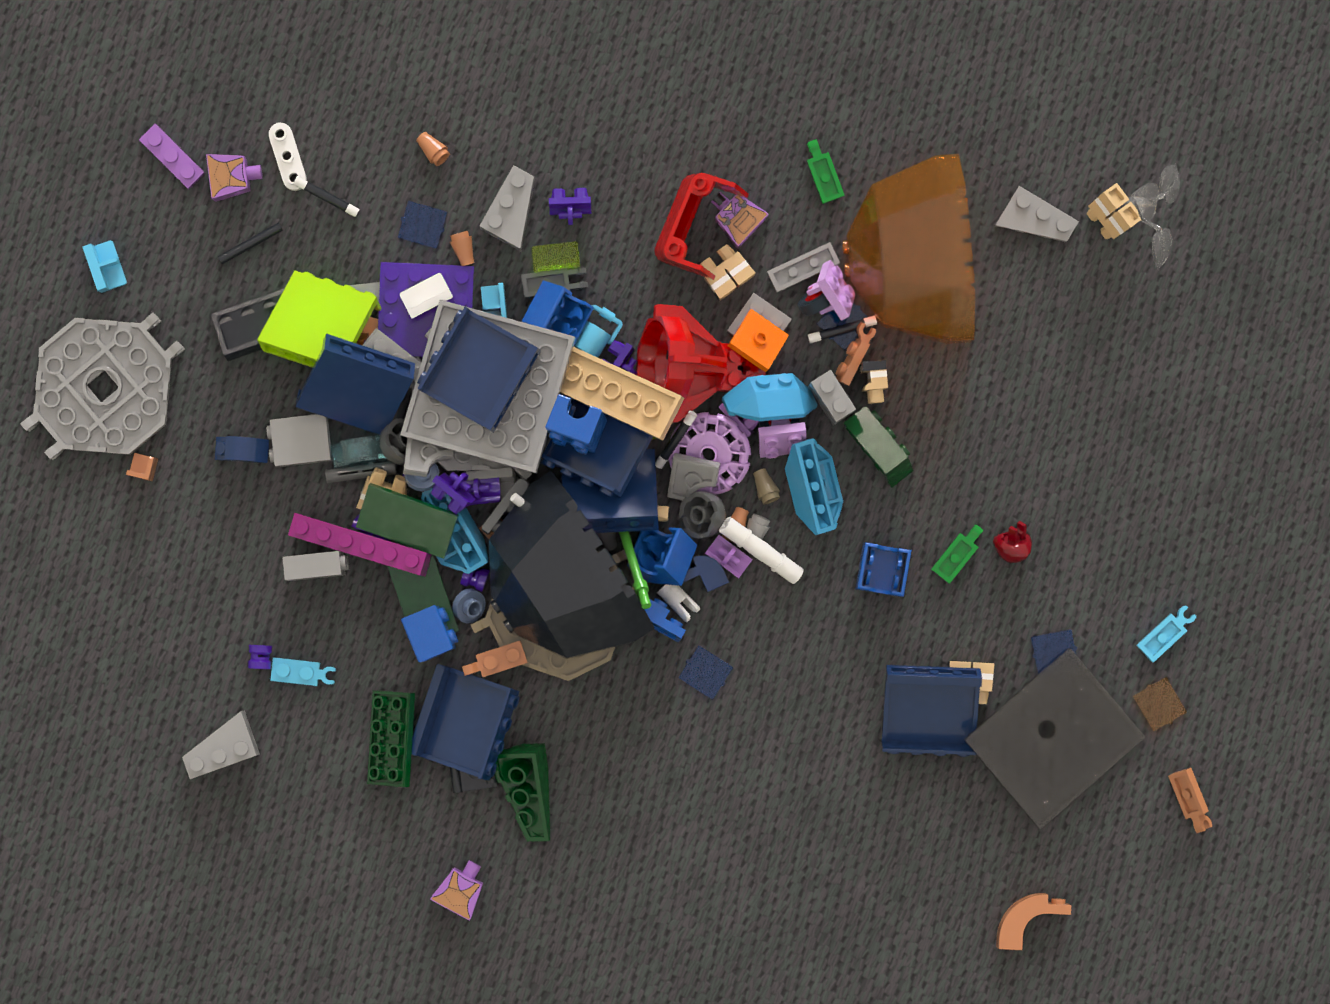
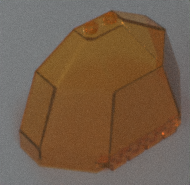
[842,154,975,344]

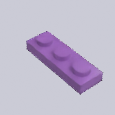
[139,124,205,189]

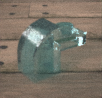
[331,435,385,468]

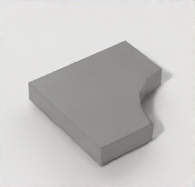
[403,438,454,477]
[667,453,720,501]

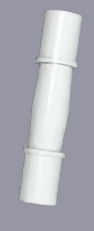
[719,517,804,584]

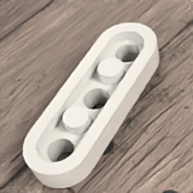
[269,123,307,191]

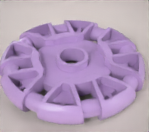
[668,412,751,495]

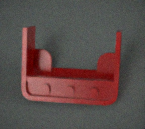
[655,173,749,280]

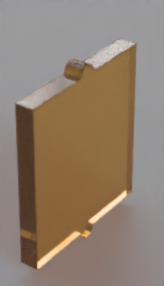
[1133,677,1186,732]

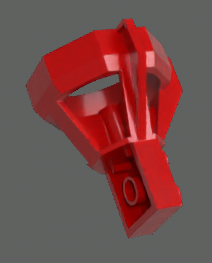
[636,304,766,423]

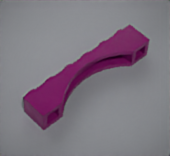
[288,513,432,577]

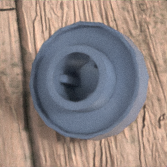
[404,463,439,491]
[452,588,486,623]

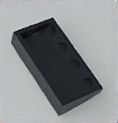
[211,289,284,361]

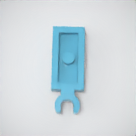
[1136,606,1196,662]
[270,658,336,686]

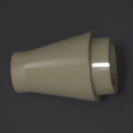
[753,468,780,505]

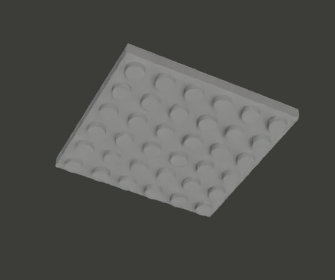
[400,300,576,474]

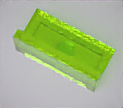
[532,241,581,273]

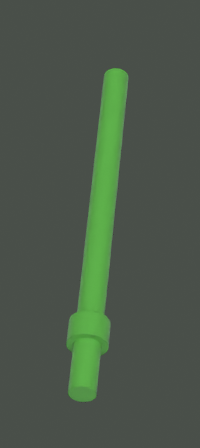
[619,531,651,609]

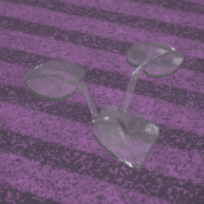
[1120,164,1180,269]

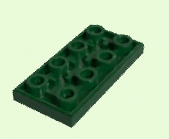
[356,483,459,559]
[388,548,459,632]
[367,690,415,787]

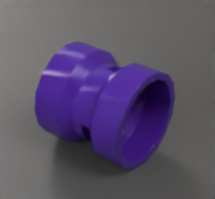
[460,568,490,592]
[248,645,272,669]

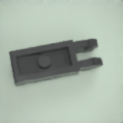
[521,268,589,298]
[481,478,529,535]

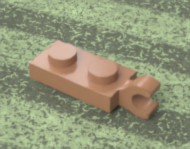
[836,322,876,386]
[462,641,527,677]
[1168,768,1212,833]

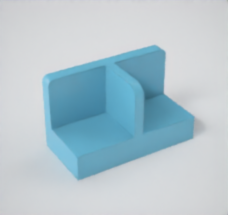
[82,240,127,293]
[481,283,507,318]

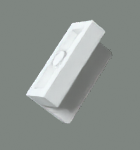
[400,273,453,319]

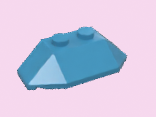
[722,373,817,421]
[785,438,843,535]
[421,488,489,574]

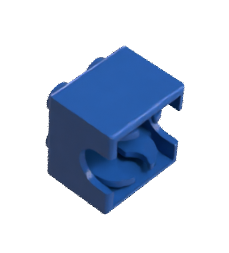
[522,280,594,347]
[545,394,607,455]
[627,527,697,586]
[855,542,912,597]
[401,605,458,662]

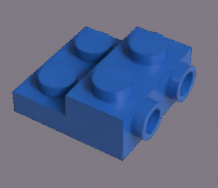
[645,598,686,643]

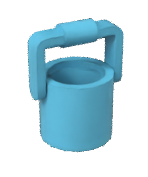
[574,305,623,358]

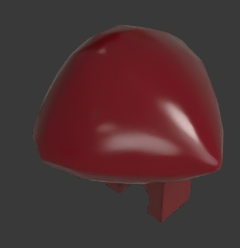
[993,521,1032,563]

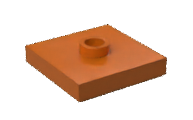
[727,309,789,372]

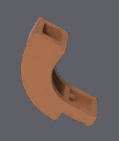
[996,893,1071,950]

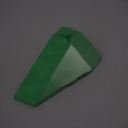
[495,743,550,841]

